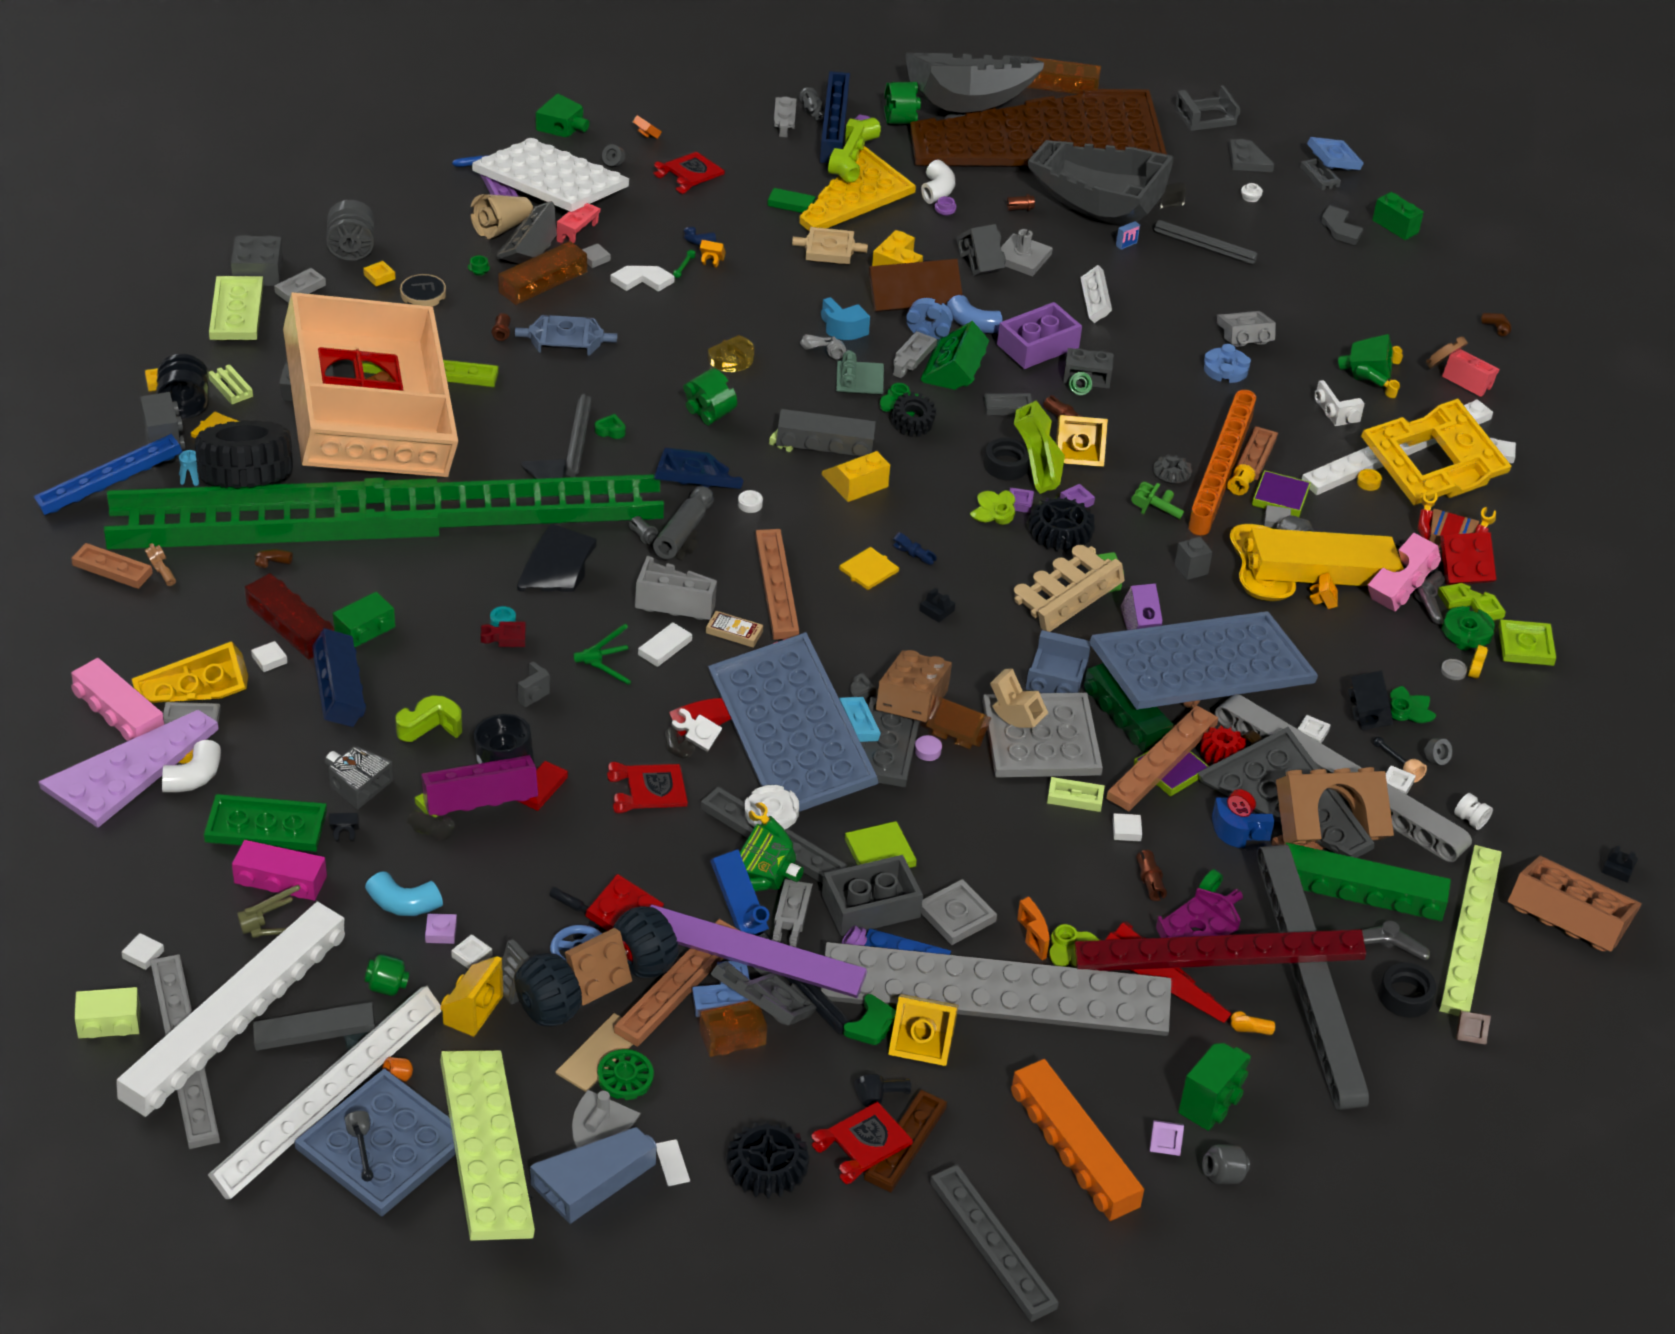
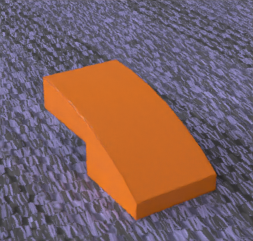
[1017,897,1050,960]

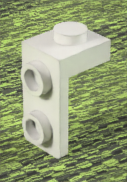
[1315,380,1365,426]

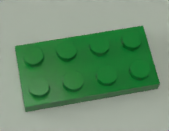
[204,794,327,852]

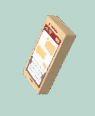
[706,611,763,648]

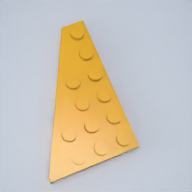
[799,146,916,232]

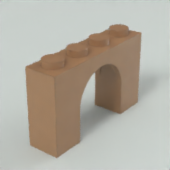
[1276,767,1394,845]

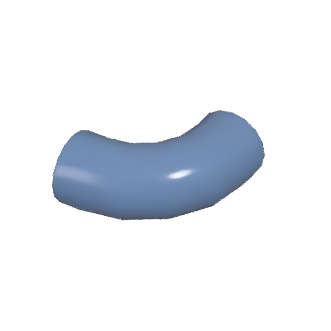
[947,295,1002,333]

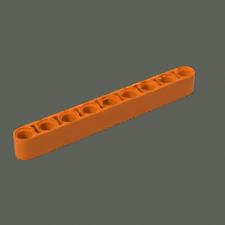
[1189,390,1256,535]

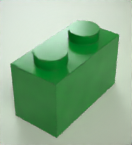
[1372,192,1424,240]
[333,592,395,648]

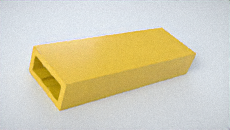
[1244,528,1404,586]

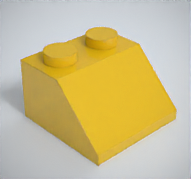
[1056,415,1108,467]
[822,451,890,502]
[441,956,503,1037]
[888,994,959,1066]

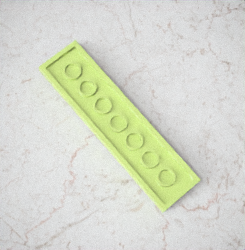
[440,1050,535,1241]

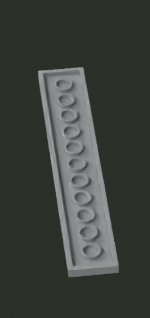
[821,942,1171,1036]

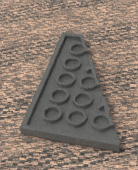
[1198,727,1375,858]

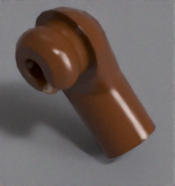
[1481,313,1512,337]
[254,549,293,568]

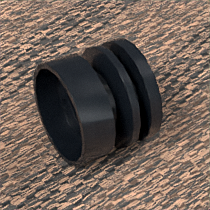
[156,354,208,419]
[474,714,534,764]

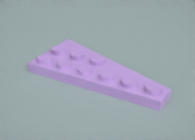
[38,710,219,828]

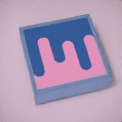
[1116,221,1140,249]

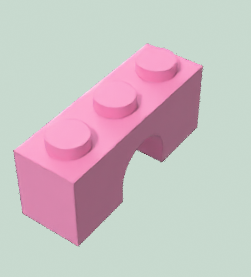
[1368,533,1441,612]

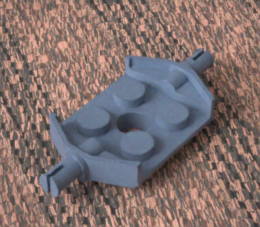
[515,315,617,355]

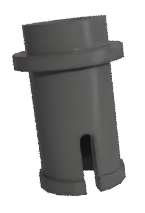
[629,516,659,545]

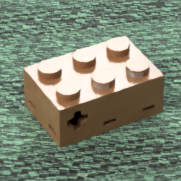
[876,650,952,722]

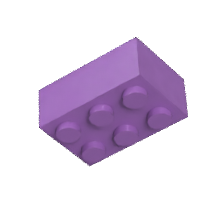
[997,302,1082,369]

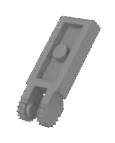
[773,879,813,948]

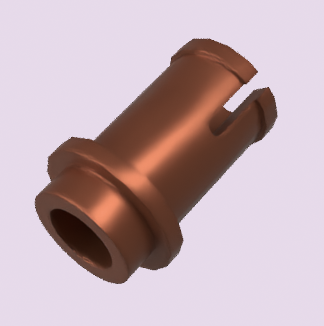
[1007,194,1035,211]
[491,313,511,341]

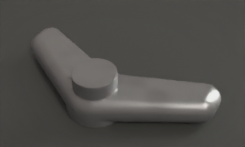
[1414,571,1445,625]
[1362,921,1430,960]

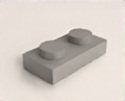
[274,268,326,303]

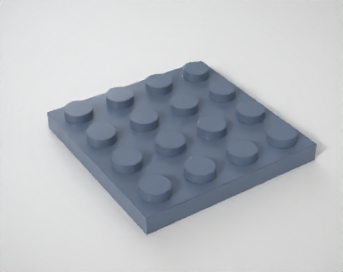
[294,1068,456,1217]

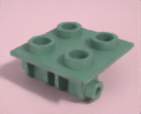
[836,350,884,394]

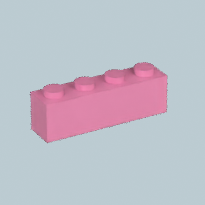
[71,658,164,741]

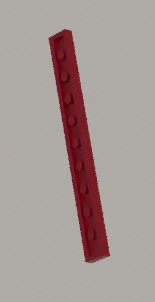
[1075,930,1366,971]

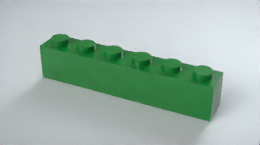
[1286,842,1451,921]

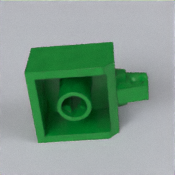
[1178,1043,1251,1131]

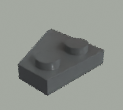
[1229,139,1274,172]

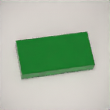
[768,188,815,213]

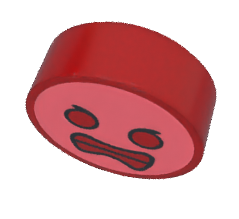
[1227,789,1256,817]

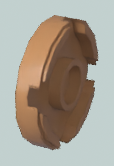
[1425,336,1468,369]

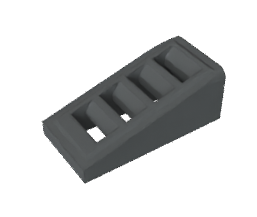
[502,939,529,1004]

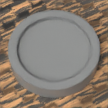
[1441,659,1467,680]

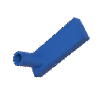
[710,849,769,935]

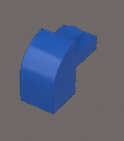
[1212,798,1274,848]

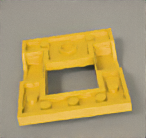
[1361,399,1512,505]

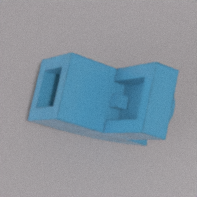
[821,297,870,340]

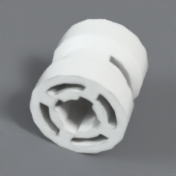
[1454,793,1493,830]

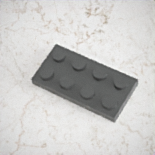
[860,697,920,787]

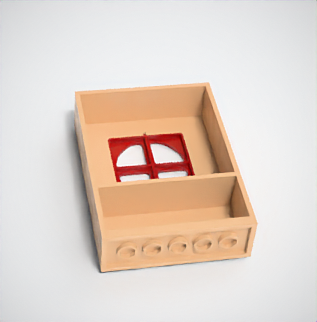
[283,292,458,477]

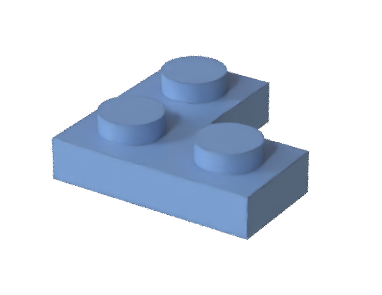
[692,961,754,1017]

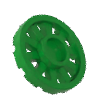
[597,1049,654,1100]

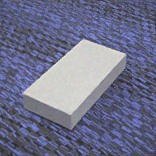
[638,622,692,667]

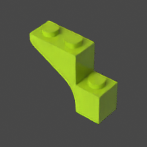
[1014,400,1065,494]

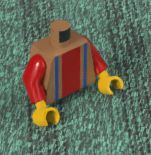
[1418,491,1496,562]

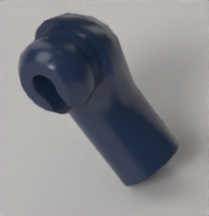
[684,226,716,245]

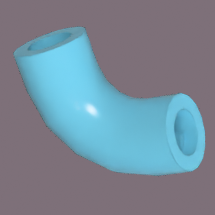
[365,871,443,916]

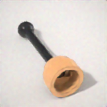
[1373,737,1427,783]

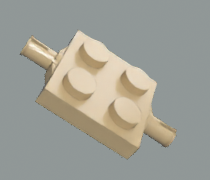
[792,227,868,264]

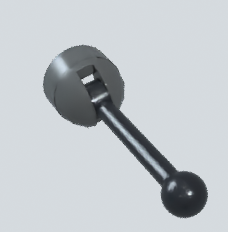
[344,1111,374,1182]

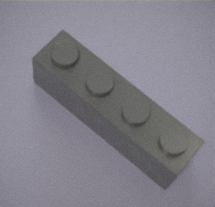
[776,409,876,456]

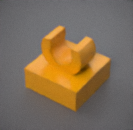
[700,240,726,268]
[1310,573,1338,609]

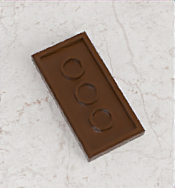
[868,259,962,312]

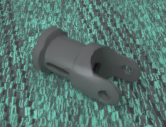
[799,87,824,121]

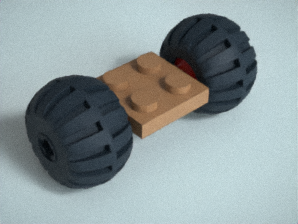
[515,906,679,1026]

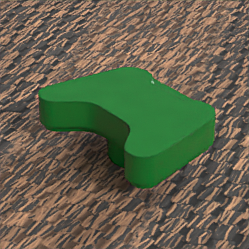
[843,994,896,1045]

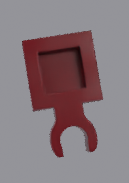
[481,621,526,647]

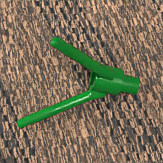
[574,624,631,685]

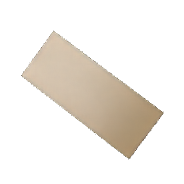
[556,1013,633,1092]

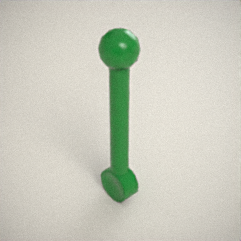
[673,250,696,278]

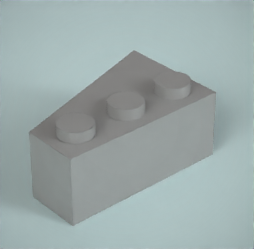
[635,556,717,620]

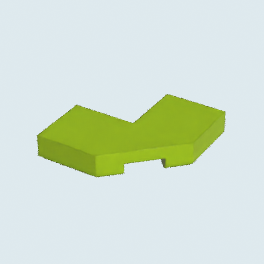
[1438,583,1506,620]

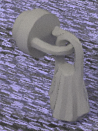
[800,334,846,359]

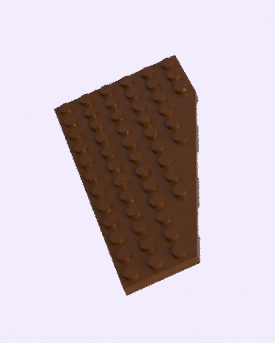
[910,89,1167,167]

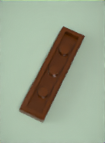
[864,1090,947,1193]

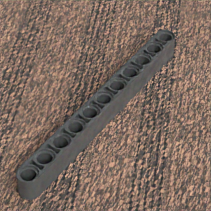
[1257,844,1369,1110]

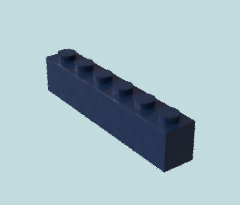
[820,71,850,164]

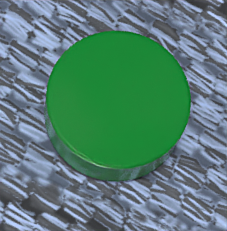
[1199,869,1223,893]

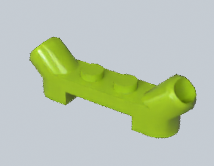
[828,117,881,183]

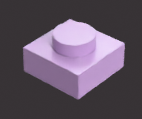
[425,914,457,944]
[1149,1120,1184,1156]

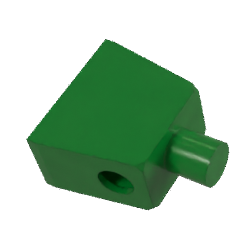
[536,93,590,137]

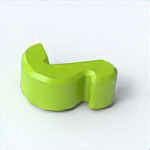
[395,695,462,742]

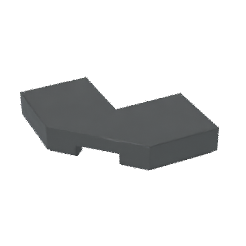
[1321,205,1363,246]

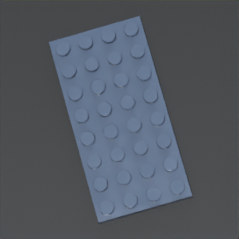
[1090,611,1318,709]
[708,632,878,812]

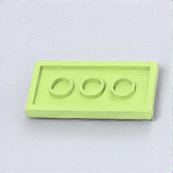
[209,276,264,341]

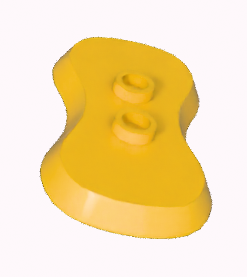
[1230,524,1296,601]

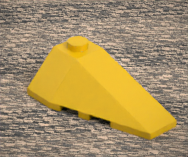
[132,641,248,703]

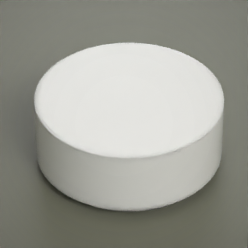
[738,490,763,513]

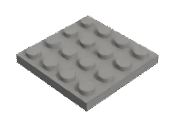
[983,693,1103,777]

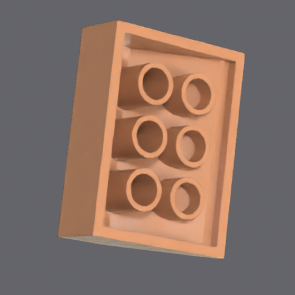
[1508,856,1642,952]

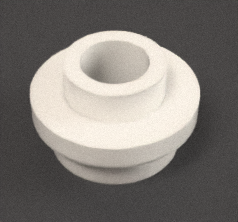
[1241,183,1263,202]

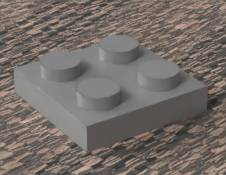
[921,879,997,945]

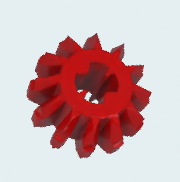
[1200,725,1246,764]

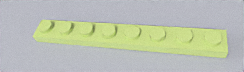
[1439,845,1502,1016]

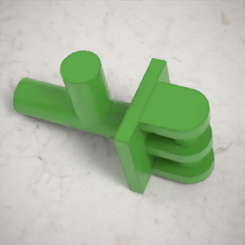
[1131,482,1184,520]

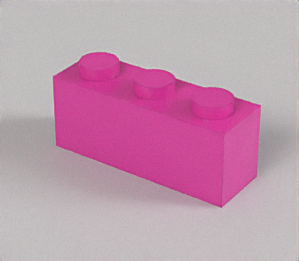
[232,840,327,901]

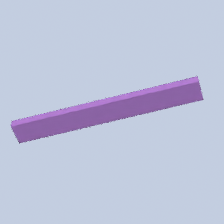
[651,905,867,998]

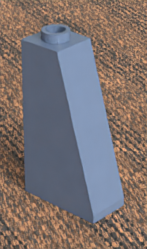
[530,1127,657,1224]

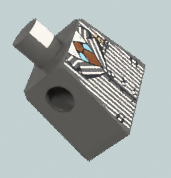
[325,747,393,810]

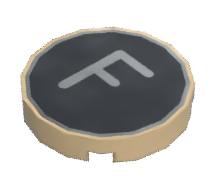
[400,274,446,307]

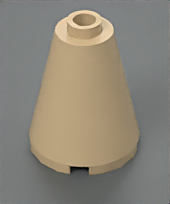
[470,194,533,239]

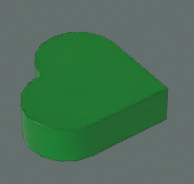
[595,414,626,439]

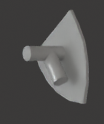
[572,1090,640,1148]

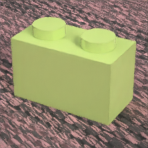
[75,987,140,1038]

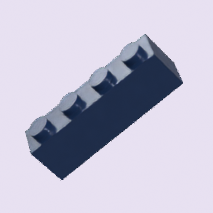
[312,628,366,727]

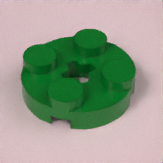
[1442,606,1495,651]

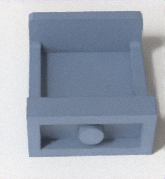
[1026,630,1091,693]

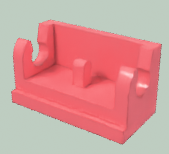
[557,203,601,246]
[1442,349,1500,397]

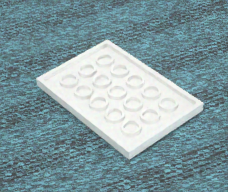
[472,138,629,212]

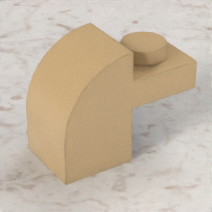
[990,669,1048,728]

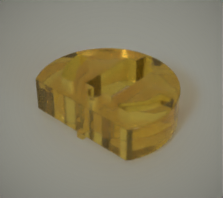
[708,335,754,372]

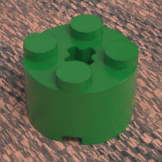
[884,82,921,125]
[683,368,737,426]

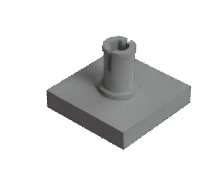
[1001,229,1053,277]

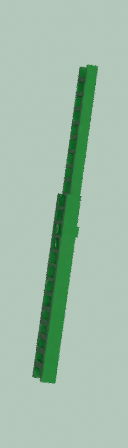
[104,474,664,549]

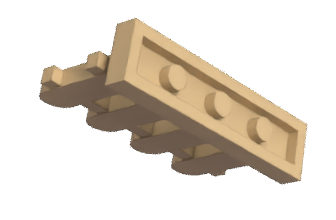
[1014,545,1125,632]

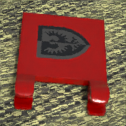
[653,151,725,194]
[607,762,688,813]
[812,1102,913,1184]

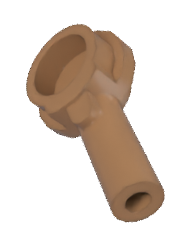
[144,543,176,586]

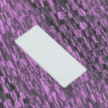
[656,1139,690,1186]

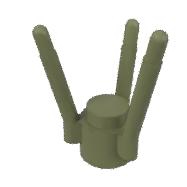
[237,885,300,938]

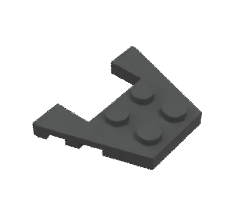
[711,961,817,1026]

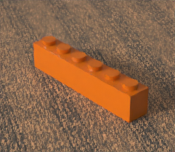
[1011,1059,1144,1221]

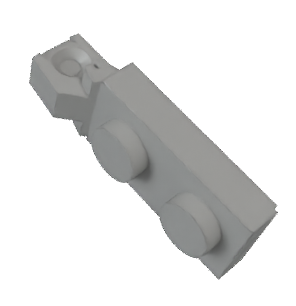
[773,97,796,137]
[893,331,937,378]

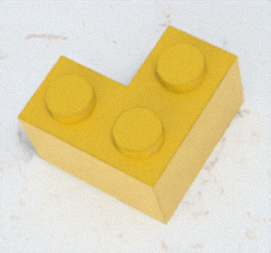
[872,230,923,266]

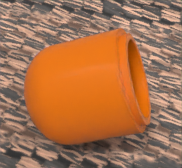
[382,1057,413,1082]

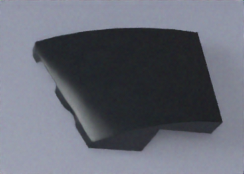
[517,524,596,592]

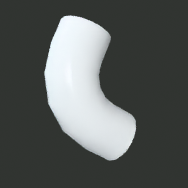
[921,160,955,204]
[162,740,221,793]

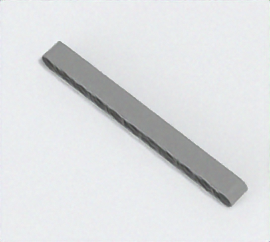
[1215,694,1472,862]

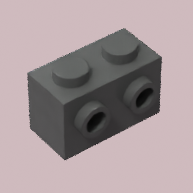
[1063,348,1114,389]

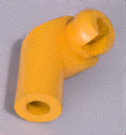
[1231,1011,1275,1035]

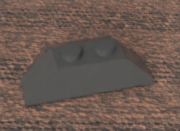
[495,201,557,264]

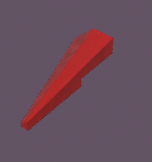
[1105,921,1232,1023]

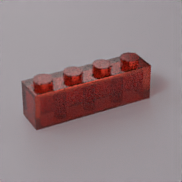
[245,573,334,660]

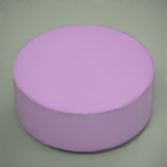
[915,735,942,761]

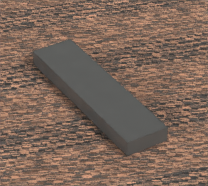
[253,1002,375,1051]

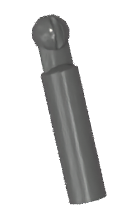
[653,486,714,559]

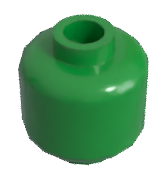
[364,955,409,996]

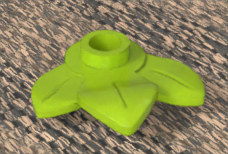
[970,490,1015,525]
[1049,924,1099,968]

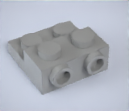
[1217,311,1276,346]

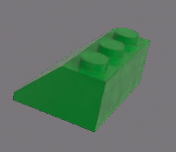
[920,321,990,390]

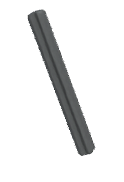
[1154,220,1257,264]
[566,394,592,477]

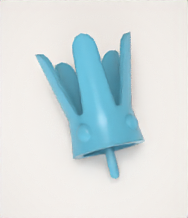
[179,450,199,486]

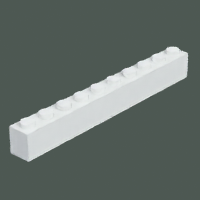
[117,901,345,1117]

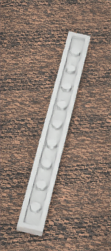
[1302,400,1493,495]
[208,986,441,1199]

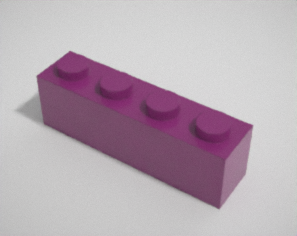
[421,755,538,816]

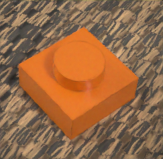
[633,115,662,139]

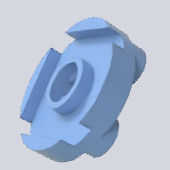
[906,298,953,339]
[1204,344,1251,383]

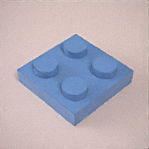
[1307,137,1363,171]

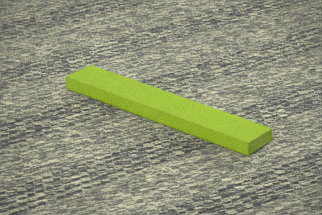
[362,360,499,387]

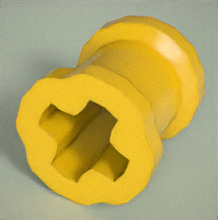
[1227,464,1255,496]

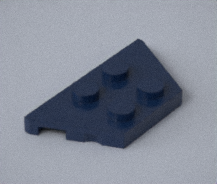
[654,448,744,489]

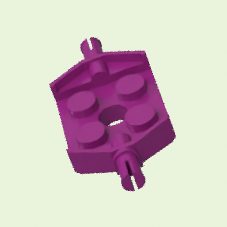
[1156,888,1243,938]

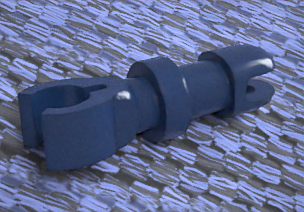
[893,532,937,565]

